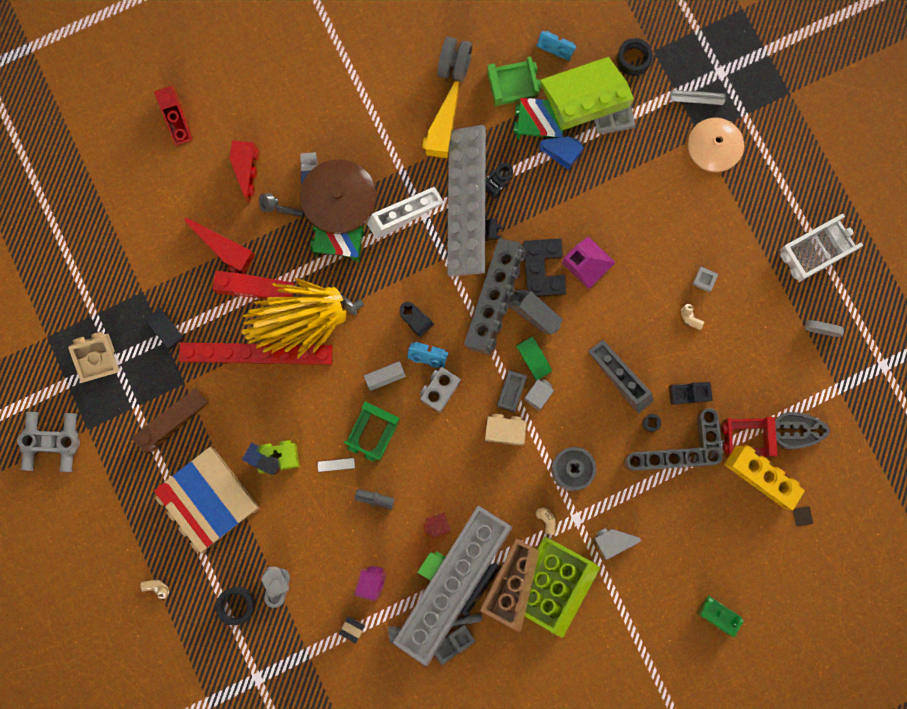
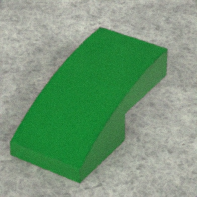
[515,336,552,381]

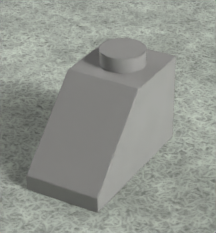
[593,528,641,560]

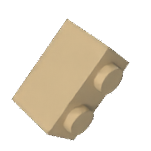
[485,414,527,446]

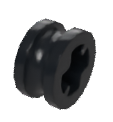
[642,414,661,432]

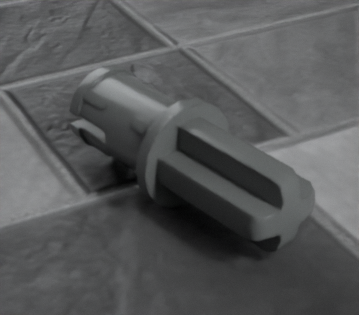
[355,489,394,510]

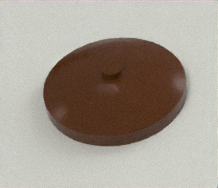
[300,159,377,234]

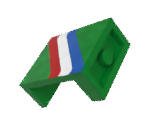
[513,98,563,140]
[310,225,365,262]

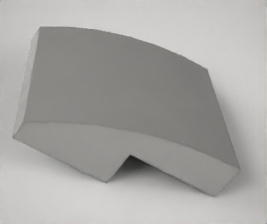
[595,105,636,134]

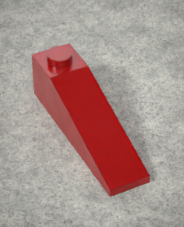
[184,217,255,274]
[213,271,295,299]

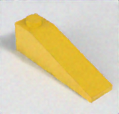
[423,81,459,158]

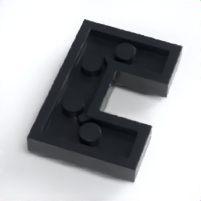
[523,238,566,297]

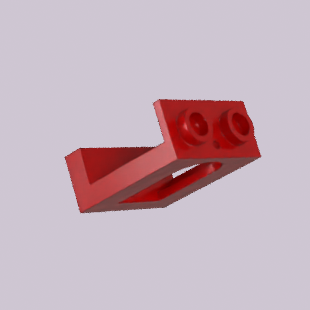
[721,417,777,458]

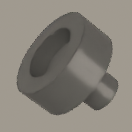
[259,193,279,213]

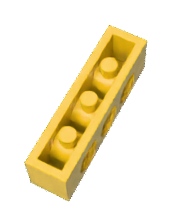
[724,445,805,510]

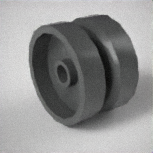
[437,36,473,82]
[551,447,597,492]

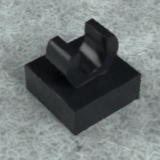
[485,219,502,242]

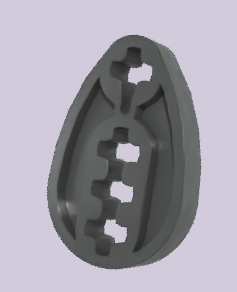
[775,412,830,449]

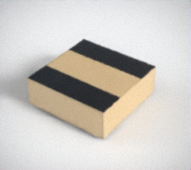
[339,616,366,644]

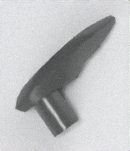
[339,292,364,315]

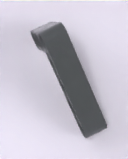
[624,408,723,471]

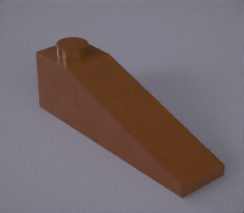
[131,388,208,454]

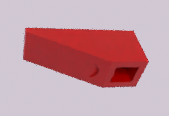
[154,85,193,146]
[229,140,259,202]

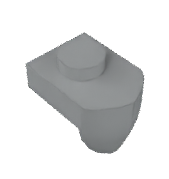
[262,566,289,598]

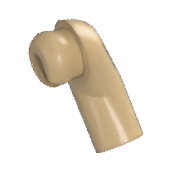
[681,304,704,330]
[536,508,555,535]
[141,580,169,599]

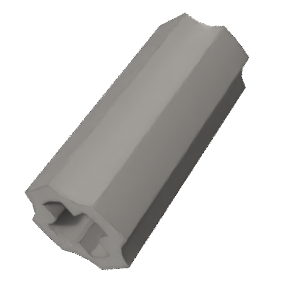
[364,361,406,391]

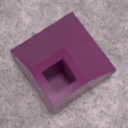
[562,237,615,289]

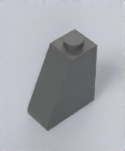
[508,289,563,335]

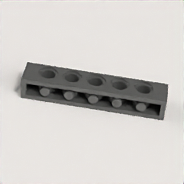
[464,238,525,355]

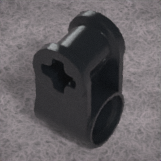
[485,163,513,199]
[399,302,434,338]

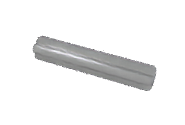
[670,90,726,105]

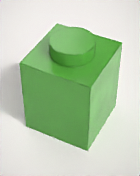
[418,551,446,581]

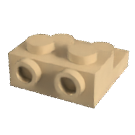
[68,332,120,383]

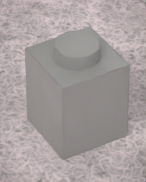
[524,379,554,411]

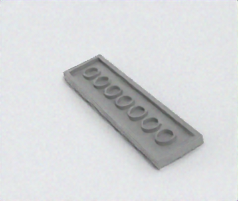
[447,125,486,277]
[393,506,512,666]

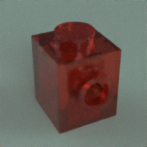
[424,513,451,538]

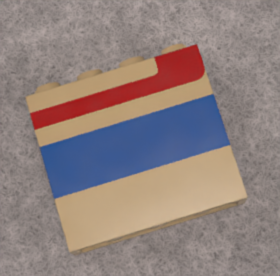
[154,447,261,553]

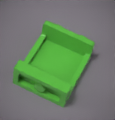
[487,57,541,106]

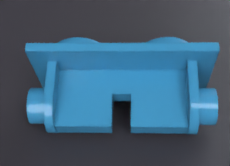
[536,31,576,62]
[407,342,448,368]

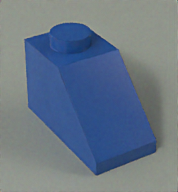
[539,136,584,170]

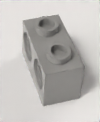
[420,367,461,413]

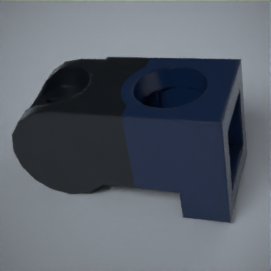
[242,442,281,475]

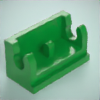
[697,595,744,638]

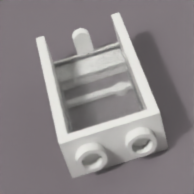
[779,214,863,282]

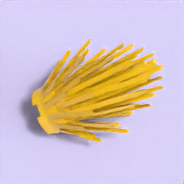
[242,277,346,359]

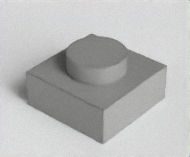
[692,267,718,293]

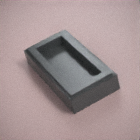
[497,370,527,413]

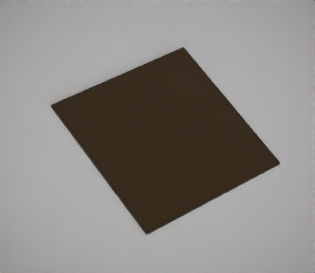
[793,506,813,526]

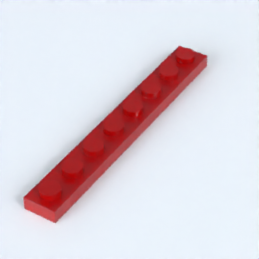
[179,342,333,365]

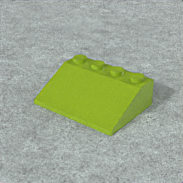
[540,57,634,130]
[525,536,601,638]

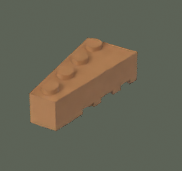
[480,539,539,632]

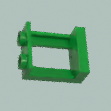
[344,401,400,462]

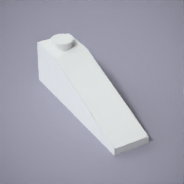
[367,187,444,239]

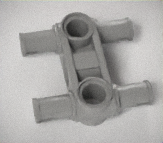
[17,412,80,472]

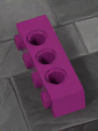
[355,566,387,600]

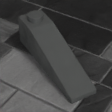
[588,340,653,414]

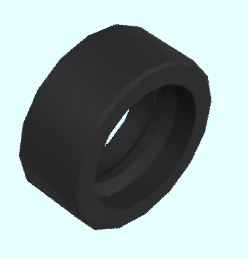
[616,38,653,76]
[215,587,255,626]

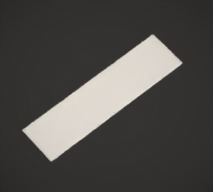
[318,458,355,472]

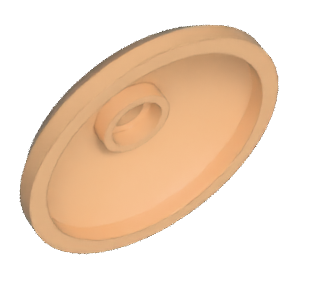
[688,118,744,172]

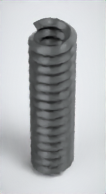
[276,205,305,218]

